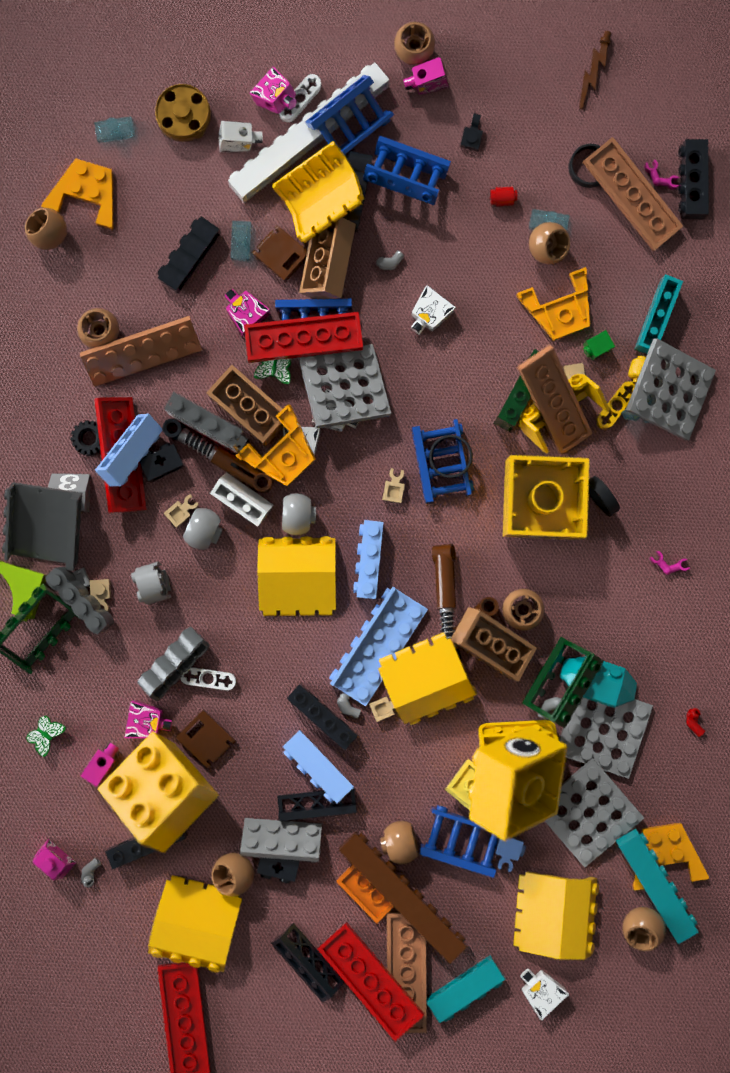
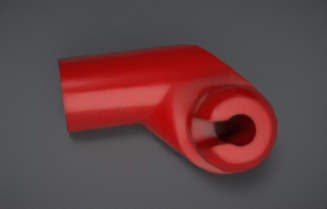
[686,708,705,737]

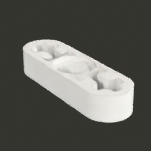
[280,74,321,122]
[180,667,236,690]

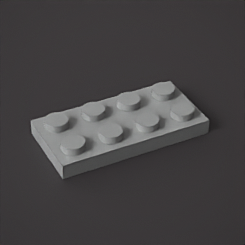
[240,818,322,862]

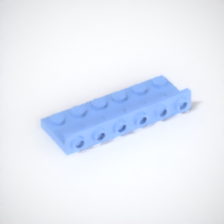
[329,587,428,707]

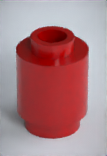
[490,186,518,207]

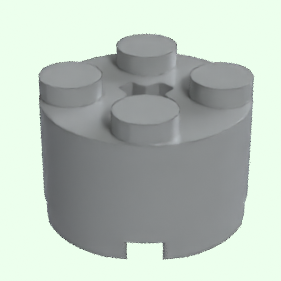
[131,561,171,605]

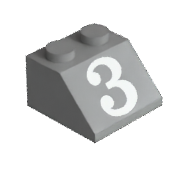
[48,474,90,512]

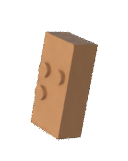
[299,218,356,299]
[207,365,283,447]
[451,607,537,682]

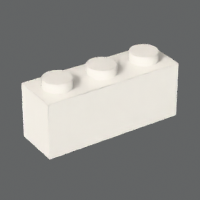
[210,472,273,526]

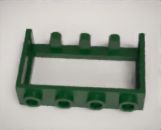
[493,349,540,432]
[0,583,80,675]
[522,637,604,728]

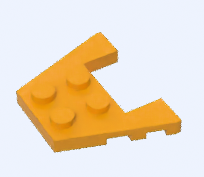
[41,158,114,230]
[516,267,590,341]
[235,404,316,486]
[633,823,709,891]

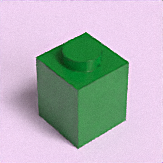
[583,330,616,361]

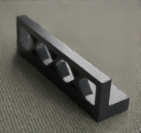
[277,787,357,821]
[271,923,344,1002]

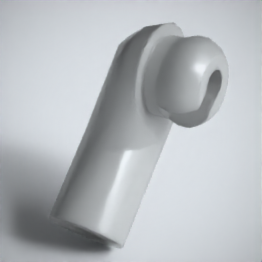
[376,250,405,270]
[337,693,361,719]
[538,697,561,720]
[81,857,102,888]

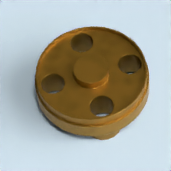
[155,84,211,142]

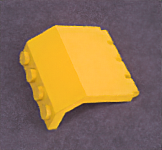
[272,141,364,243]
[257,536,336,616]
[378,632,477,725]
[513,871,599,960]
[148,875,242,972]

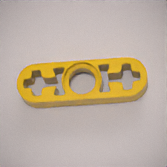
[596,381,636,430]

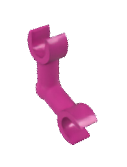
[644,159,679,190]
[649,551,690,575]

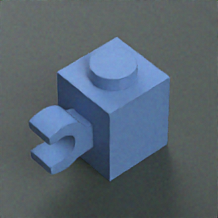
[494,837,526,872]

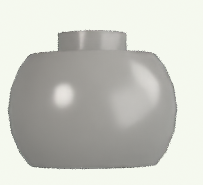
[282,493,316,535]
[183,508,223,550]

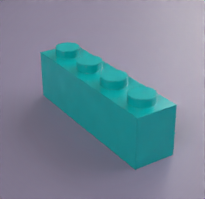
[634,274,683,354]
[426,955,505,1023]

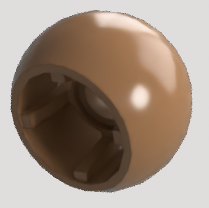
[394,22,435,65]
[25,207,67,250]
[529,222,570,264]
[77,308,120,349]
[502,589,545,631]
[381,821,419,864]
[212,853,254,897]
[622,907,666,951]

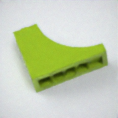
[0,561,47,622]

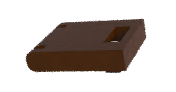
[251,225,308,283]
[176,709,236,769]

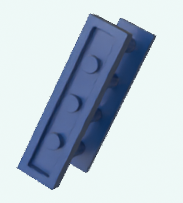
[305,75,394,156]
[363,136,451,205]
[275,299,352,320]
[411,419,474,504]
[419,805,499,878]

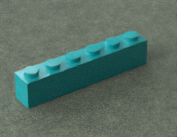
[616,829,699,944]

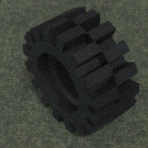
[70,420,101,456]

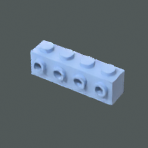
[95,413,163,486]
[353,520,383,599]
[283,730,354,803]

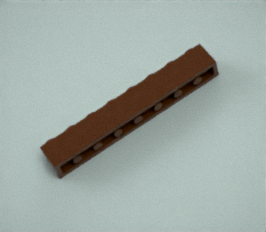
[339,831,467,964]

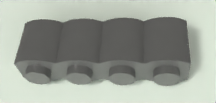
[45,566,115,634]
[137,626,210,701]

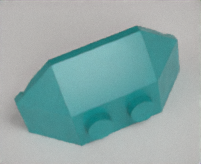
[560,656,637,708]

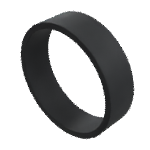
[569,144,601,188]
[429,435,473,478]
[588,476,620,517]

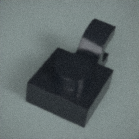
[460,113,483,151]

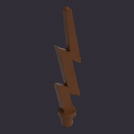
[579,31,612,110]

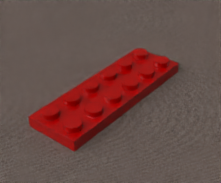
[244,312,363,363]
[94,397,147,513]
[317,922,425,1041]
[157,962,211,1073]

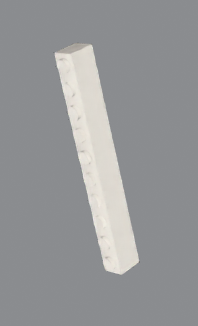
[228,62,389,203]

